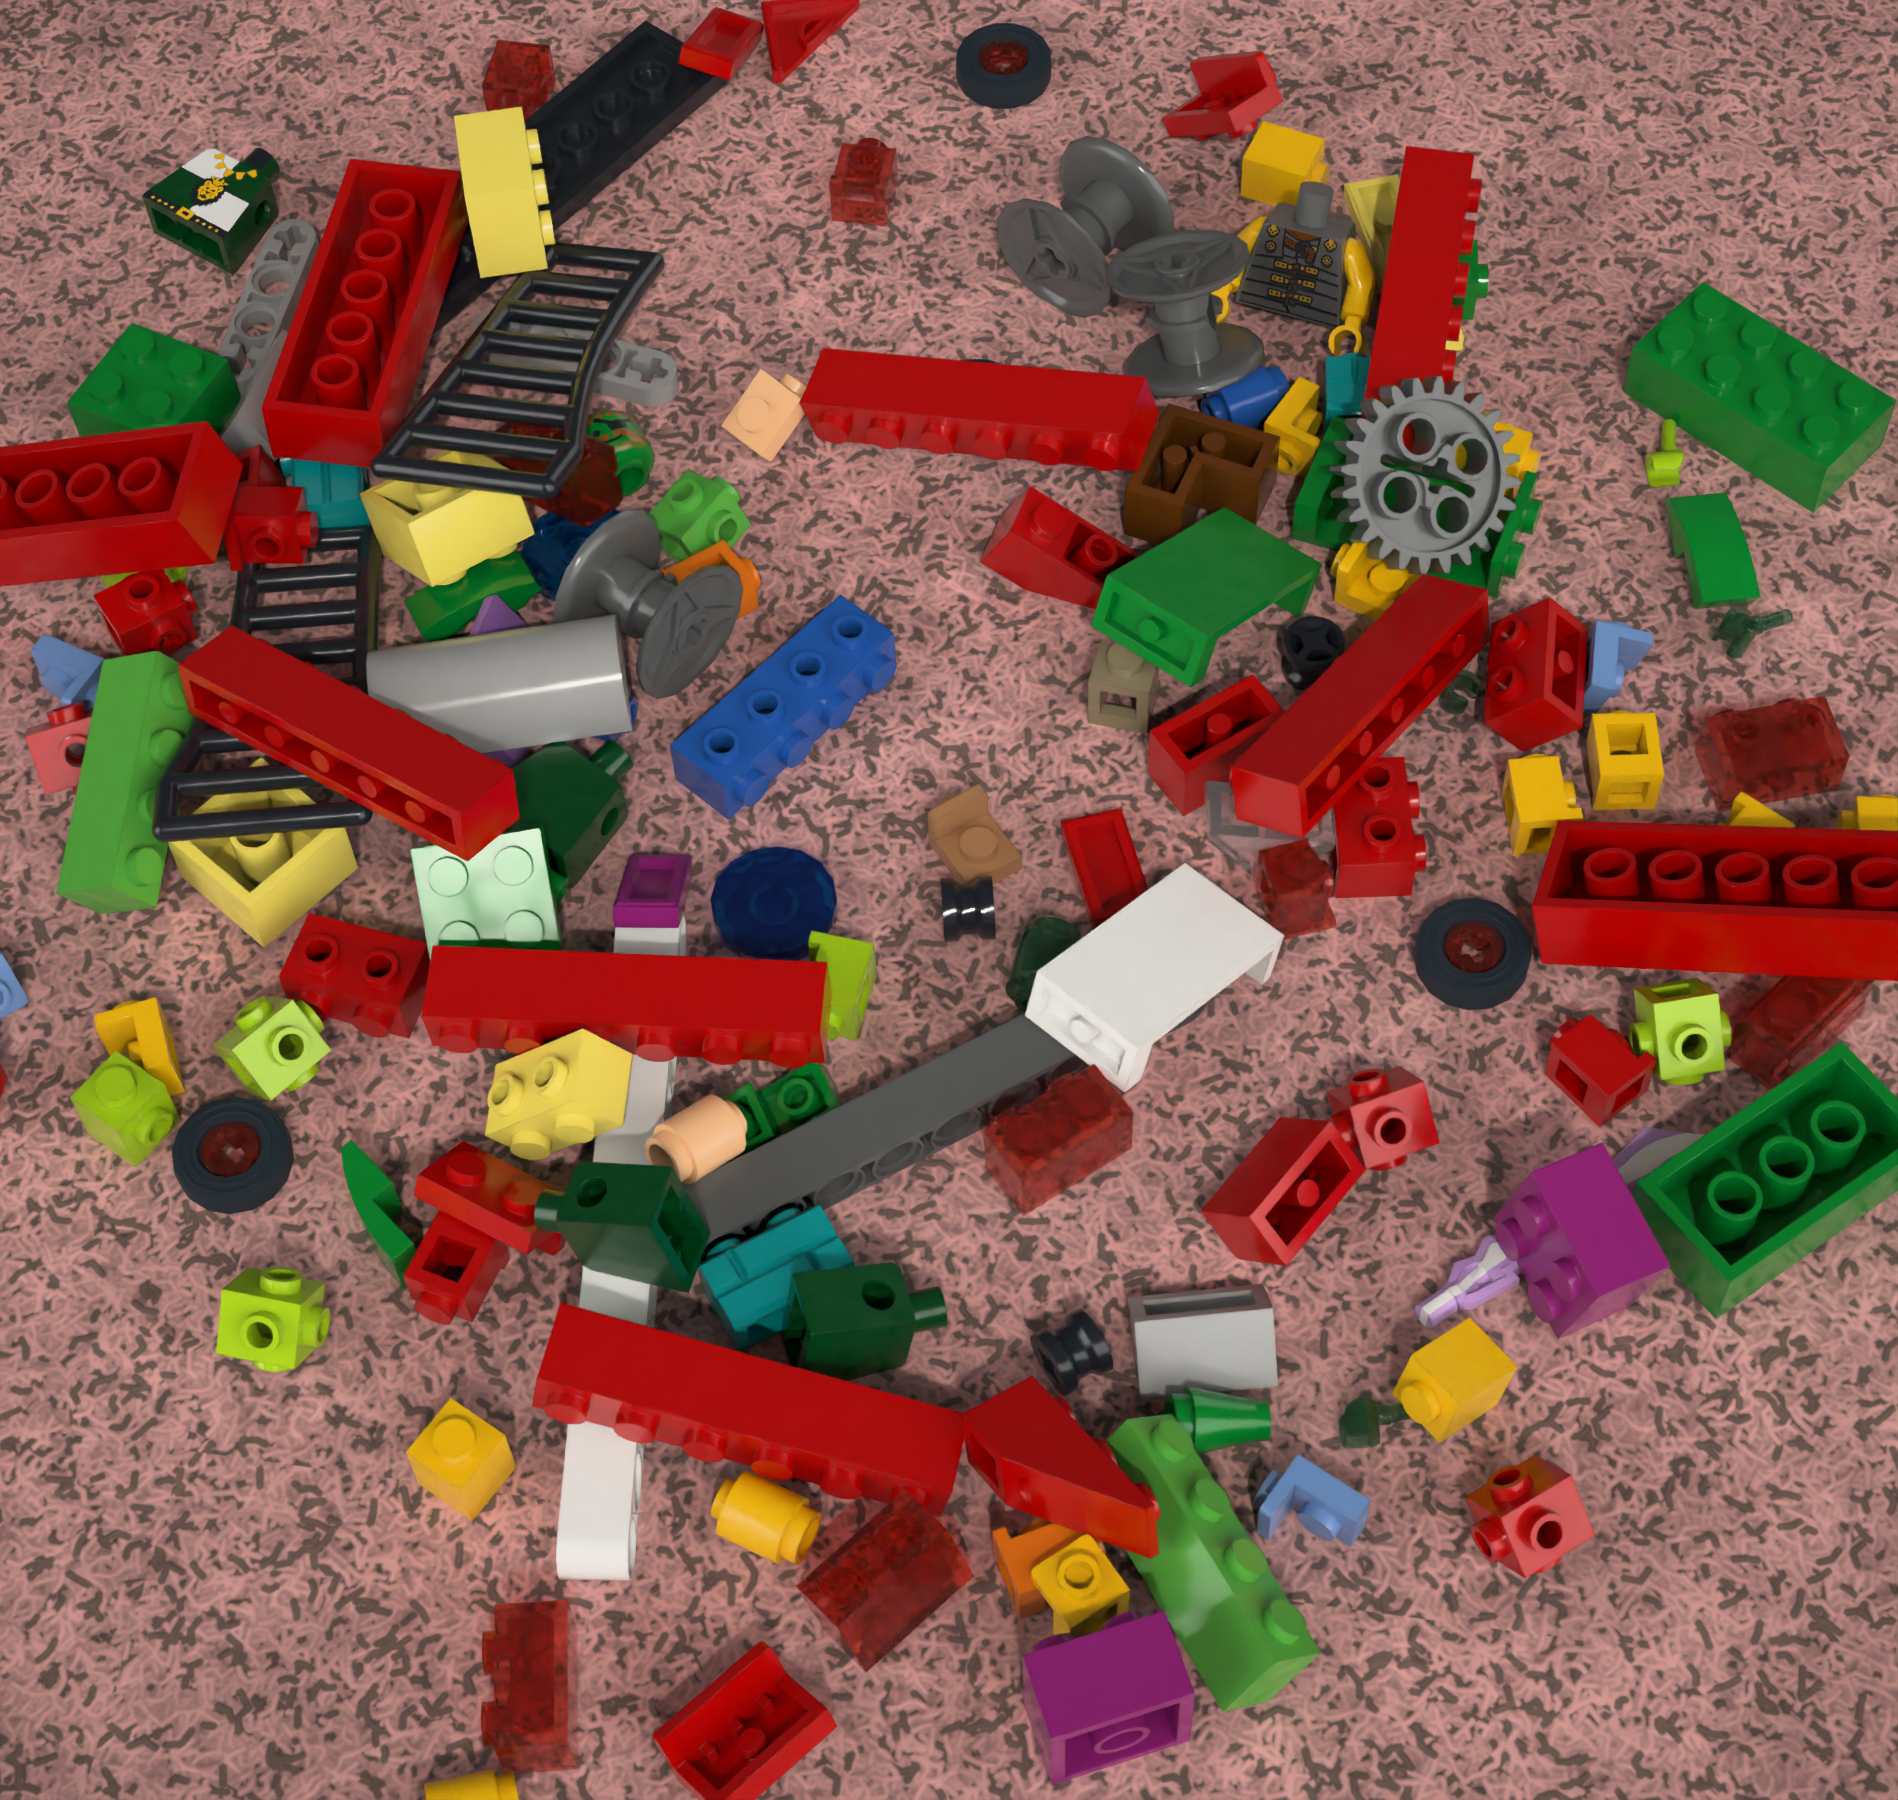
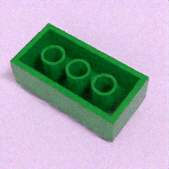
[1623,282,1896,513]
[1632,1041,1898,1319]

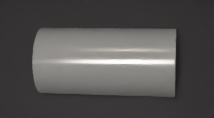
[366,614,632,754]

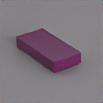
[613,854,693,928]

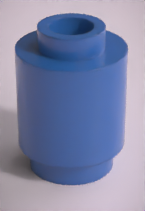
[1201,365,1290,429]

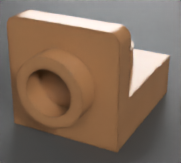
[927,784,1022,884]

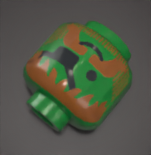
[576,410,655,497]

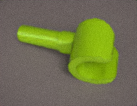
[1645,419,1684,488]

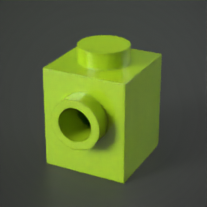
[70,1051,181,1167]

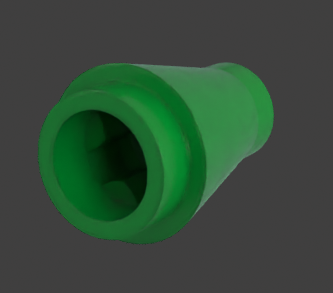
[1164,1386,1271,1455]

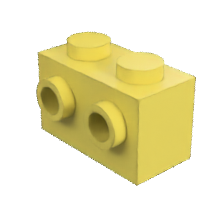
[485,1029,633,1160]

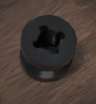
[1282,616,1345,691]
[941,876,996,943]
[1030,1309,1114,1396]

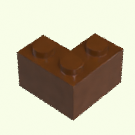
[1124,403,1280,545]

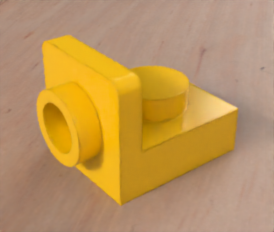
[1263,376,1322,479]
[1330,540,1421,620]
[93,997,185,1096]
[1031,1534,1130,1638]

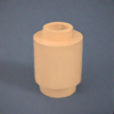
[645,1095,747,1184]

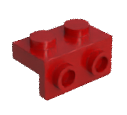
[1162,51,1283,141]
[414,1141,566,1256]
[653,1641,837,1800]

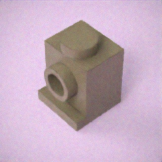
[1088,642,1161,734]

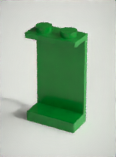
[1292,416,1543,598]
[1091,507,1322,687]

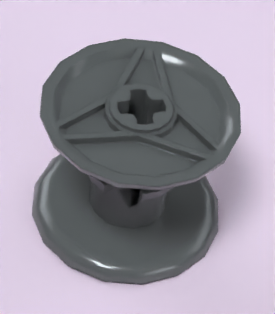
[997,136,1174,318]
[1106,230,1265,397]
[553,509,743,699]

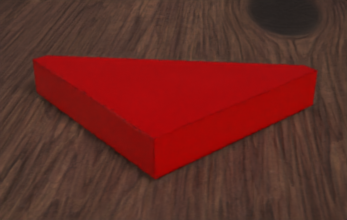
[761,0,859,84]

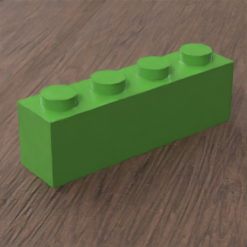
[56,651,193,914]
[1105,1414,1321,1712]

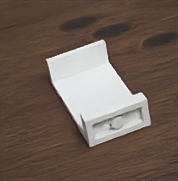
[1025,863,1284,1093]

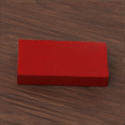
[678,7,764,81]
[1061,808,1148,930]

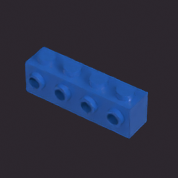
[670,595,897,820]

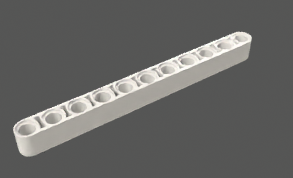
[556,912,686,1581]

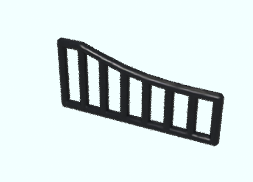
[370,242,665,499]
[152,525,381,842]

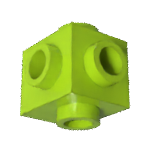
[1629,978,1731,1085]
[212,996,331,1101]
[216,1267,331,1372]

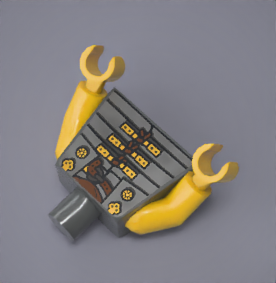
[1212,182,1376,357]

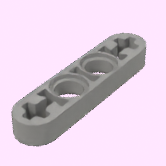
[216,219,319,399]
[469,309,679,407]

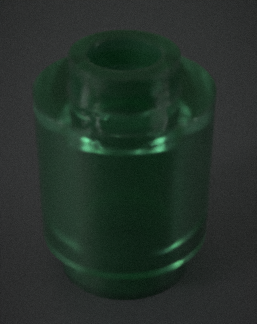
[1005,917,1081,1013]

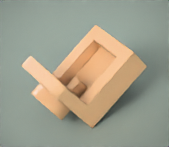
[721,369,806,462]

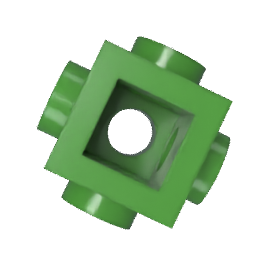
[649,470,751,563]

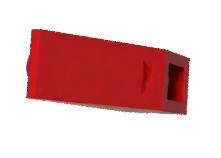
[980,486,1141,610]
[961,1375,1161,1559]

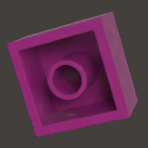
[1493,1142,1671,1339]
[1022,1610,1195,1786]

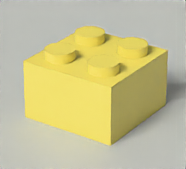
[454,107,555,278]
[359,450,535,587]
[167,757,358,948]

